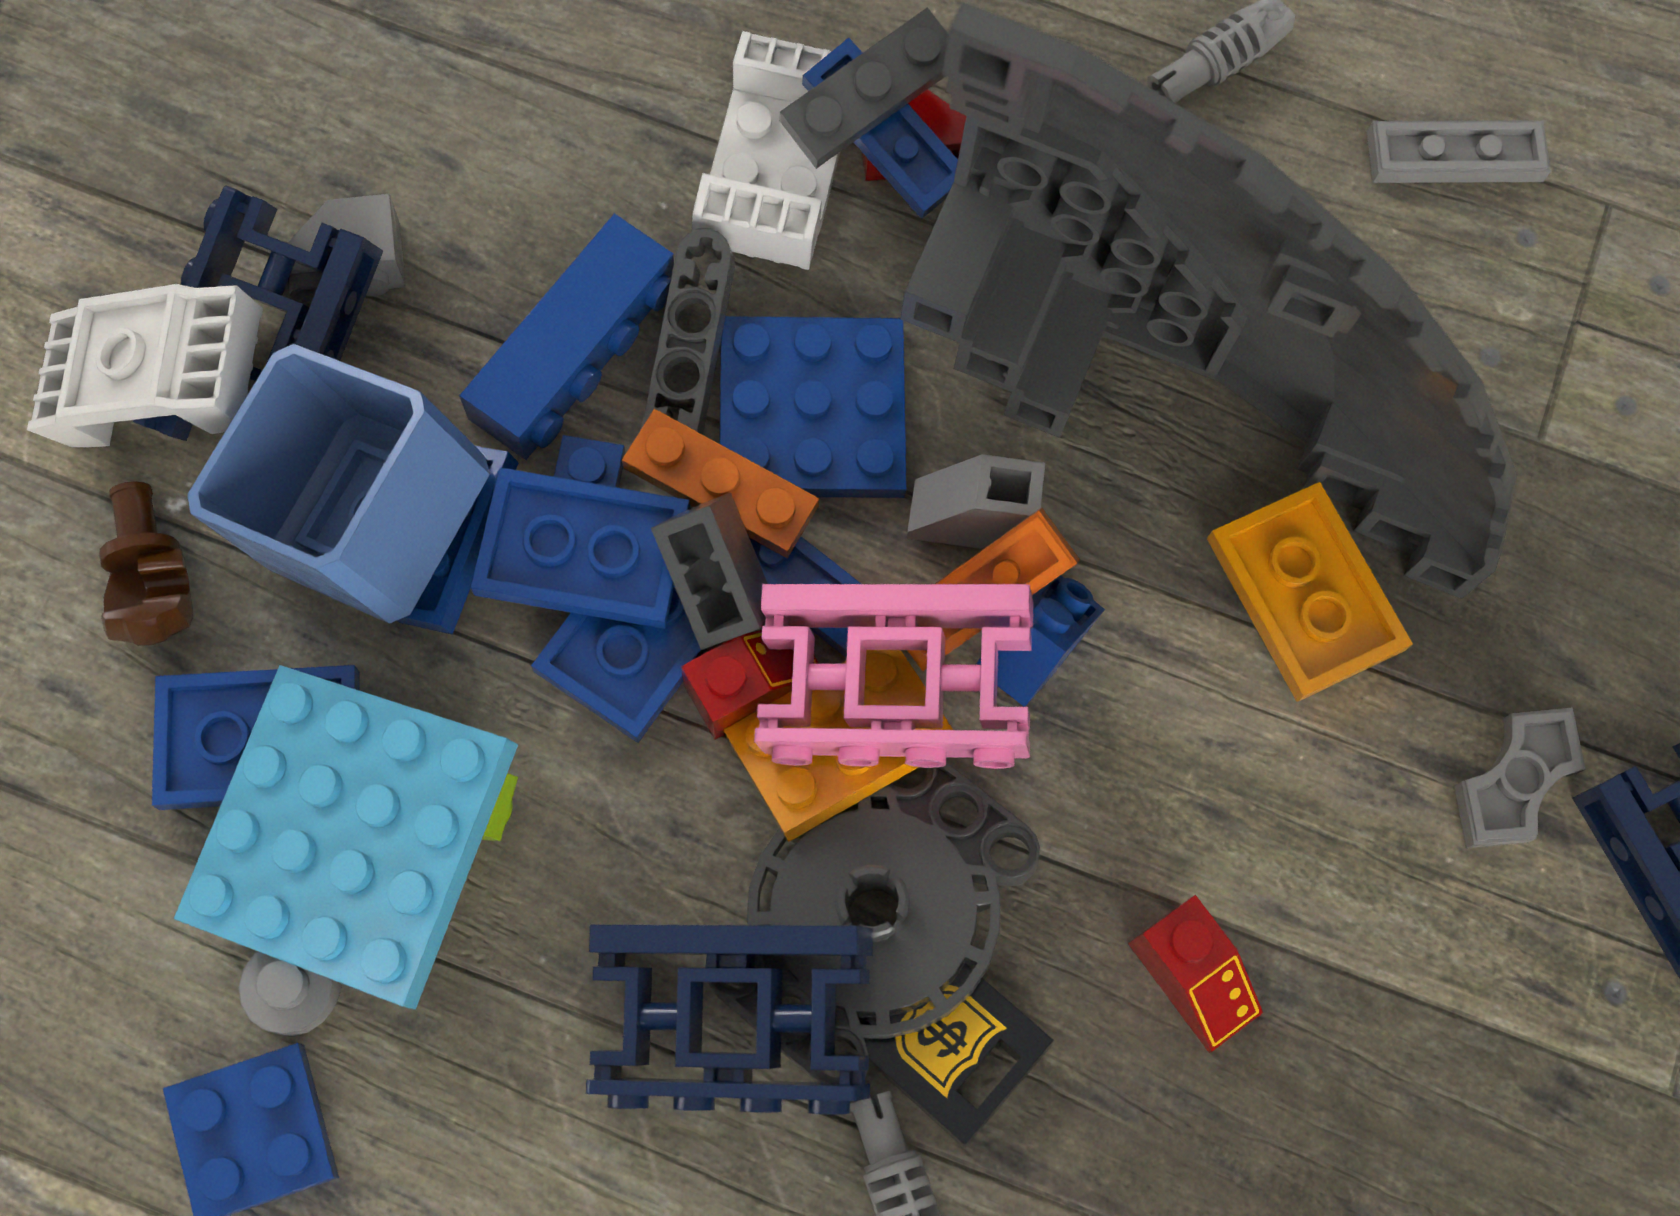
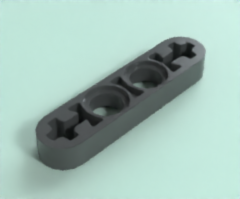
[642,228,735,435]

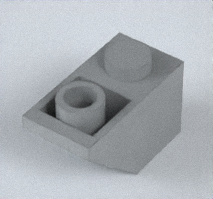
[282,193,406,303]
[907,454,1045,549]

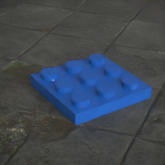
[720,316,906,498]

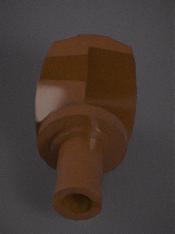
[99,481,193,646]

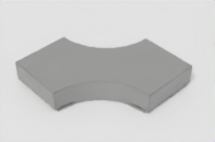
[1454,708,1586,849]

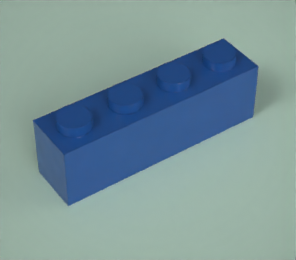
[459,213,674,460]

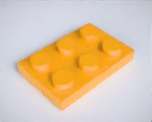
[1206,482,1413,702]
[724,650,954,842]

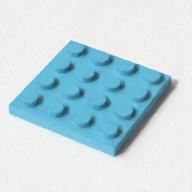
[174,665,518,1010]

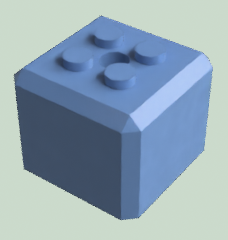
[187,344,490,624]

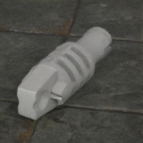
[1147,0,1295,103]
[850,1091,941,1216]

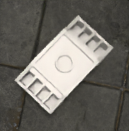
[692,31,840,270]
[27,284,263,447]

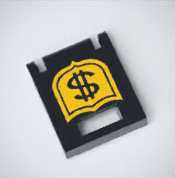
[846,963,1054,1149]

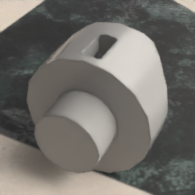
[239,952,342,1037]

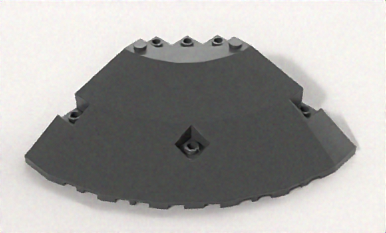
[900,1,1517,599]

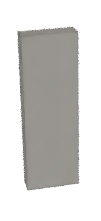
[1367,120,1551,183]

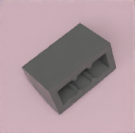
[651,493,768,650]

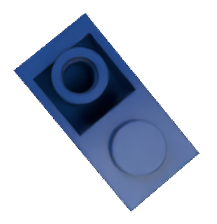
[976,575,1105,707]

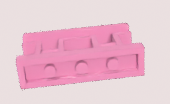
[754,584,1033,769]

